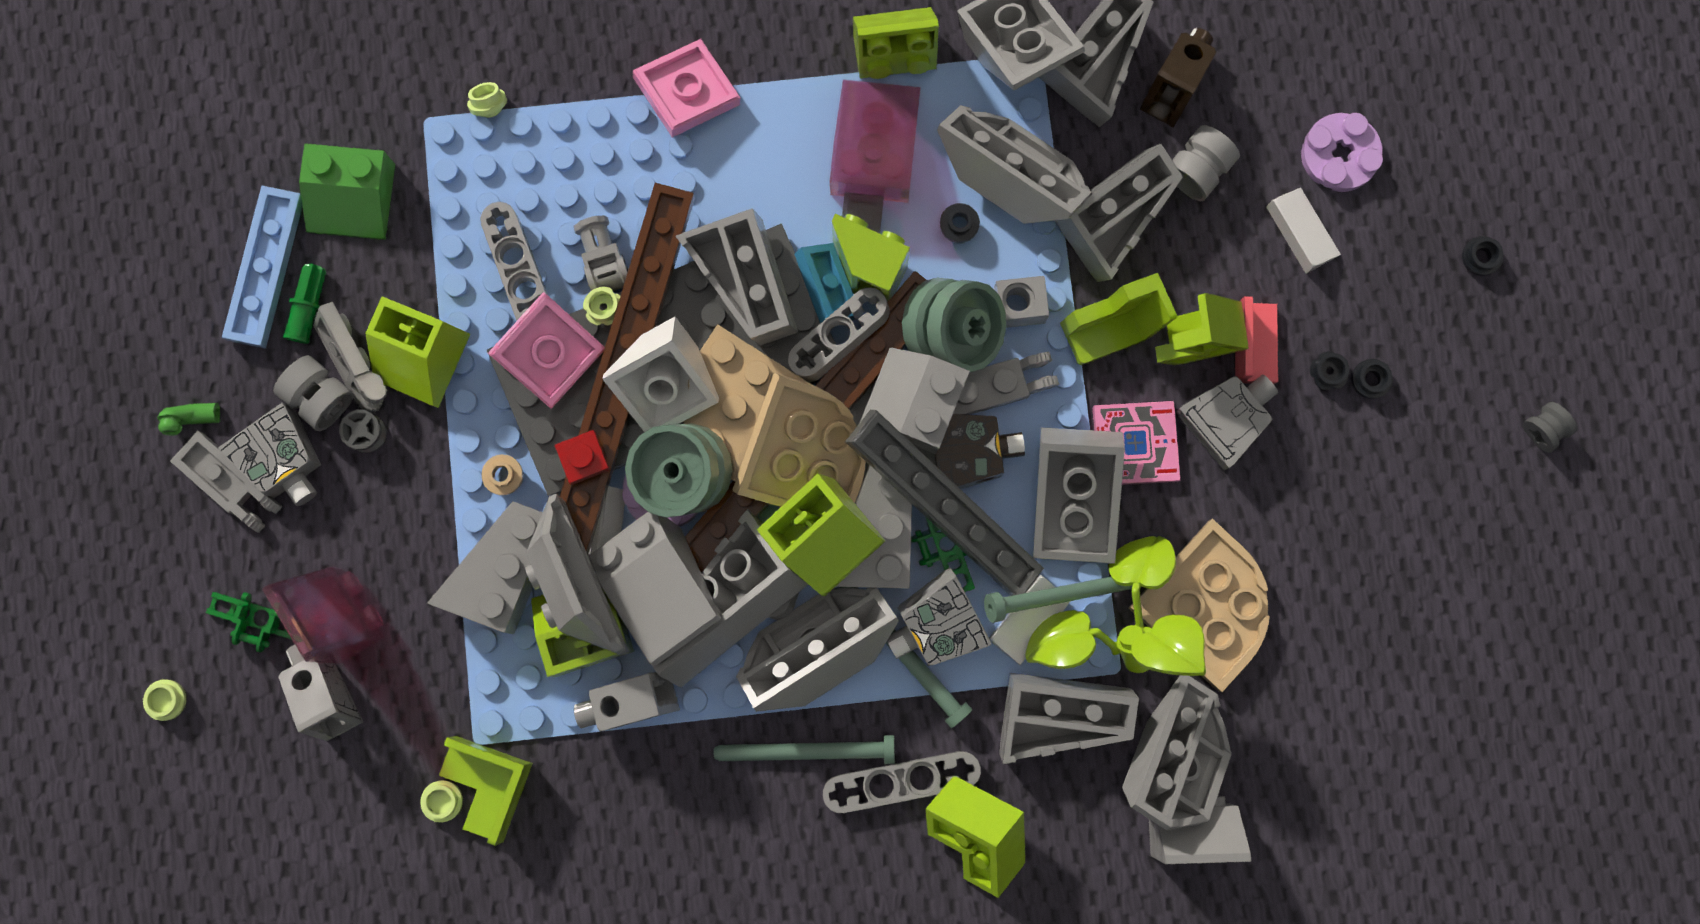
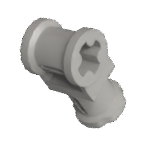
[574,215,628,291]

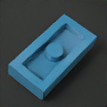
[795,243,855,323]

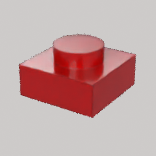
[555,430,610,485]

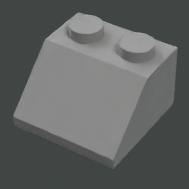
[860,348,970,454]
[1149,796,1251,864]

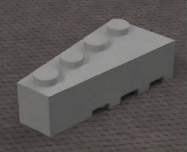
[653,509,808,688]

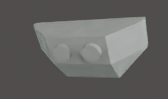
[937,105,1092,224]
[525,494,629,656]
[736,588,899,712]
[1122,675,1231,830]

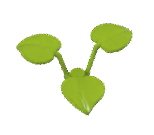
[1025,536,1206,676]

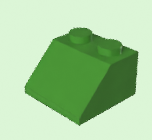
[299,143,395,240]

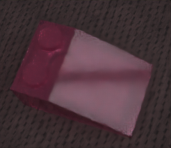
[830,80,921,203]
[262,567,384,664]

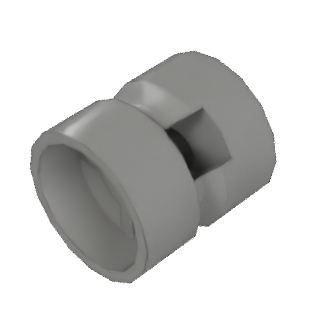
[1172,125,1240,201]
[273,355,354,431]

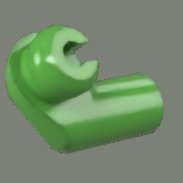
[157,403,220,436]

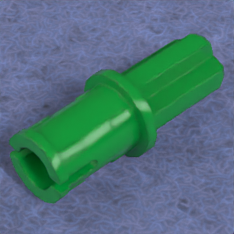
[283,264,326,344]

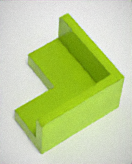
[1060,273,1177,365]
[1155,293,1249,365]
[439,736,533,846]
[926,777,1025,898]

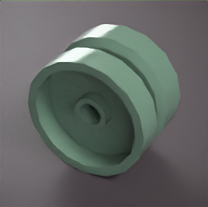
[902,277,1007,372]
[625,423,733,518]

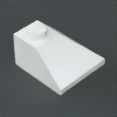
[602,317,719,432]

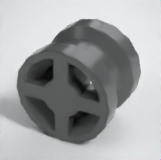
[1523,402,1578,453]
[339,410,387,453]

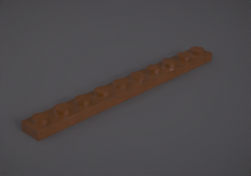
[560,182,695,554]
[685,271,926,573]

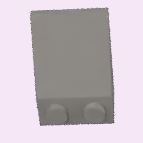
[957,0,1085,90]
[1033,427,1125,564]
[589,512,721,667]

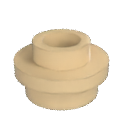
[481,454,523,495]

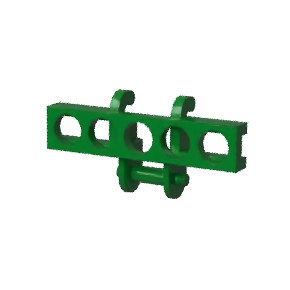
[911,517,975,592]
[206,592,315,653]

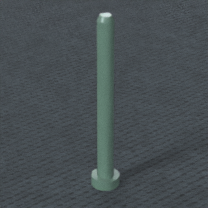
[984,577,1142,623]
[840,587,973,729]
[714,735,895,764]

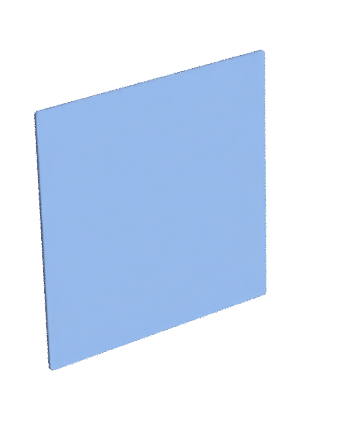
[423,60,1121,745]

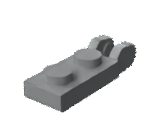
[313,302,387,413]
[953,352,1059,415]
[170,431,282,533]

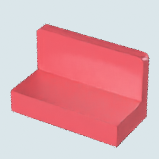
[1235,296,1278,384]

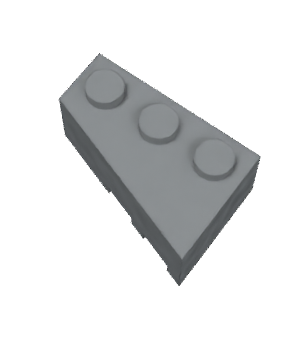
[1039,0,1153,127]
[1055,144,1183,282]
[676,208,798,346]
[836,465,912,589]
[427,501,543,634]
[999,673,1139,764]

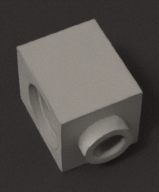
[994,276,1049,328]

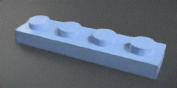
[222,186,303,349]

